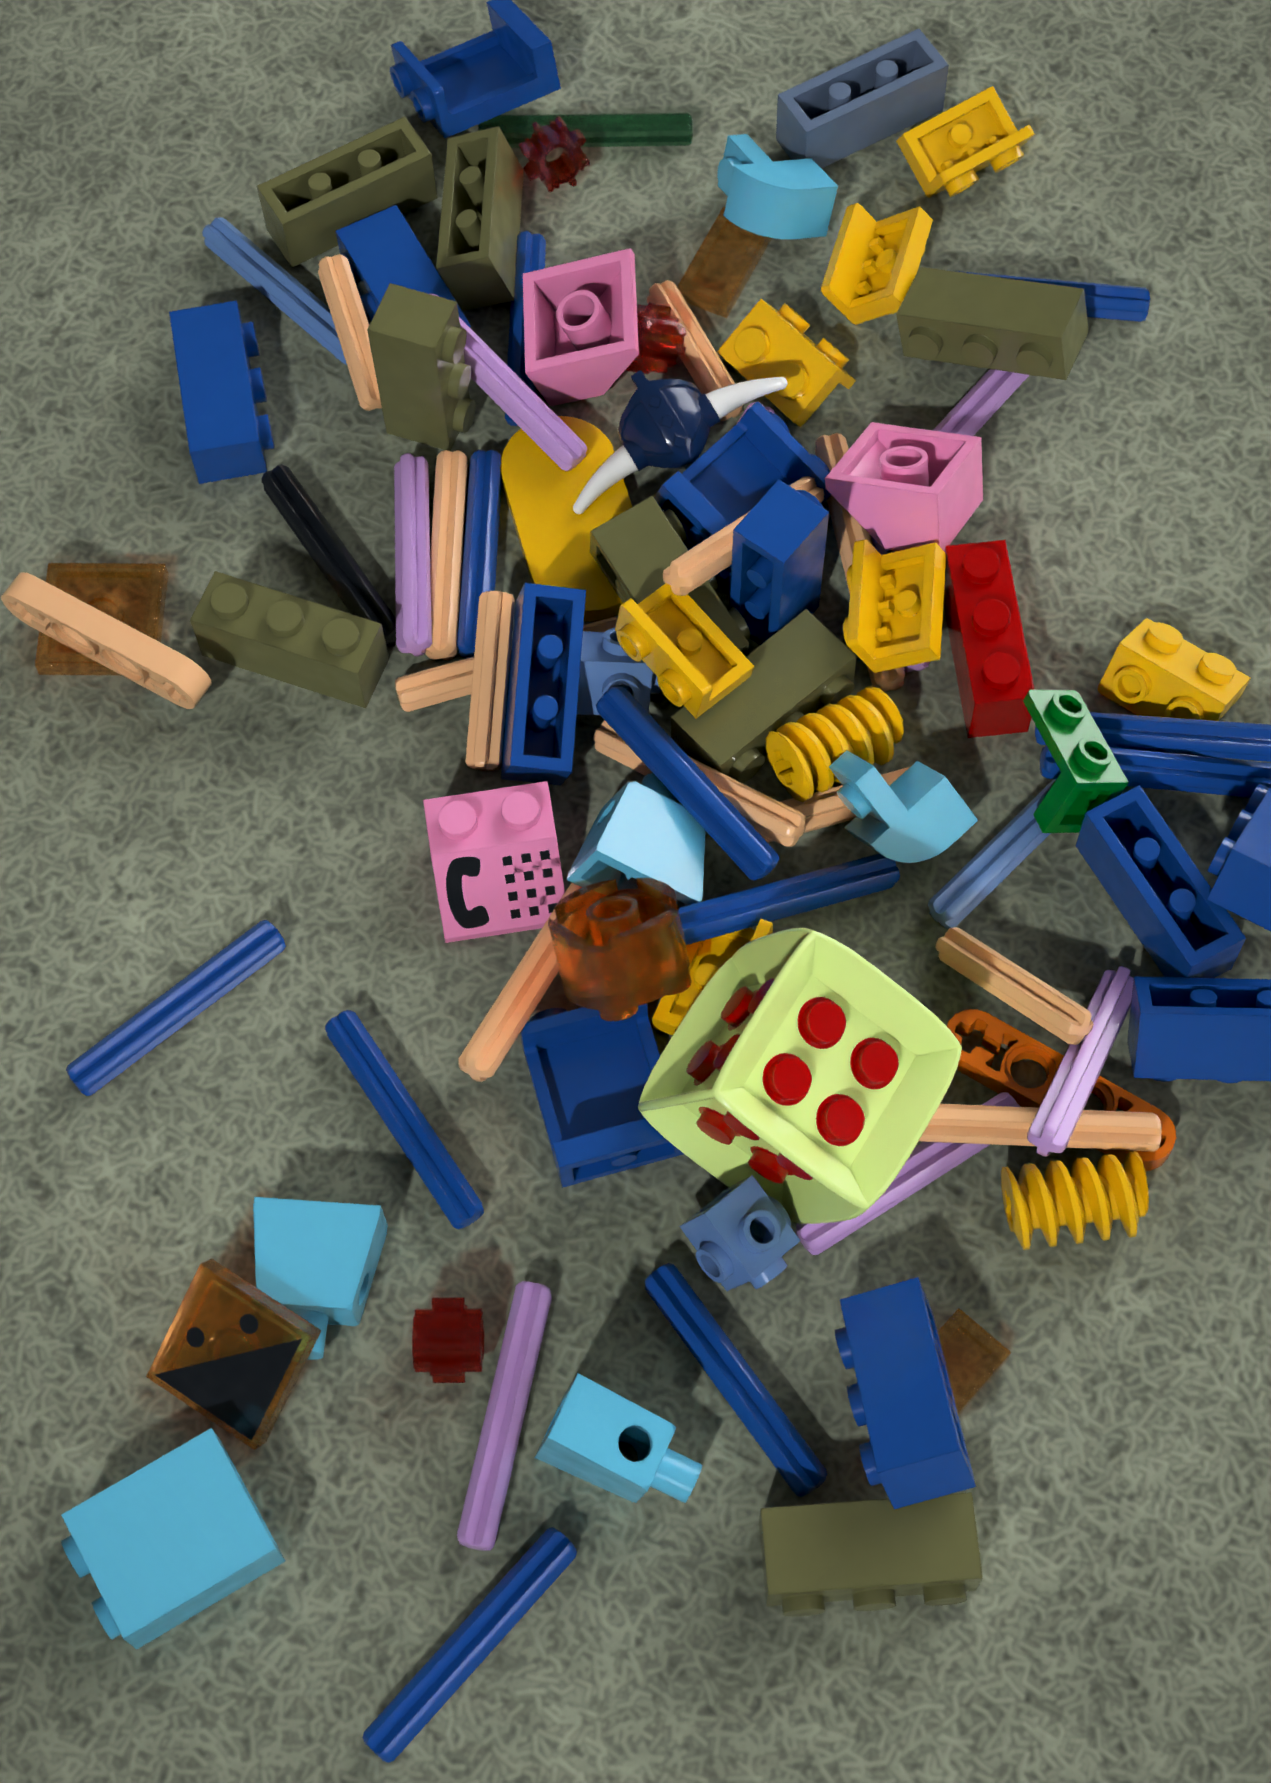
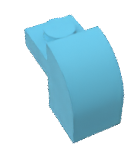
[717,134,838,240]
[829,750,978,863]

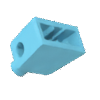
[567,773,705,929]
[253,1197,388,1360]
[534,1374,703,1503]

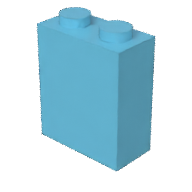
[61,1428,285,1649]

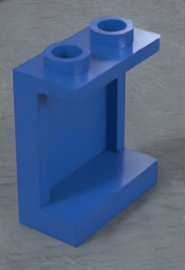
[390,0,561,139]
[654,402,831,593]
[520,991,684,1188]

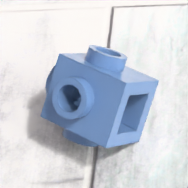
[577,628,661,716]
[679,1175,801,1291]

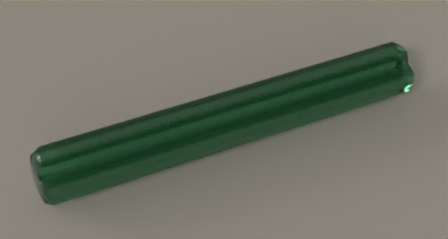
[478,112,693,148]

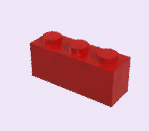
[944,540,1035,738]

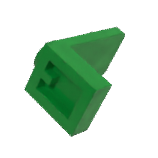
[1023,690,1129,833]

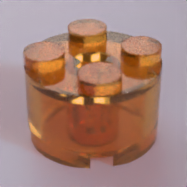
[548,878,692,1021]

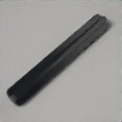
[261,465,396,647]

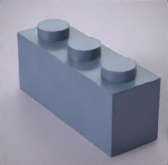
[776,28,949,169]

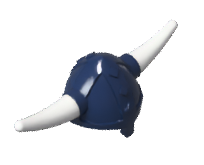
[573,371,788,514]

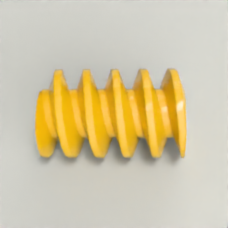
[766,686,904,802]
[1001,1151,1149,1250]

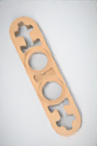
[1,572,212,709]

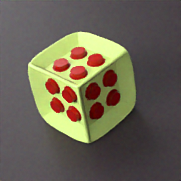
[638,928,962,1224]

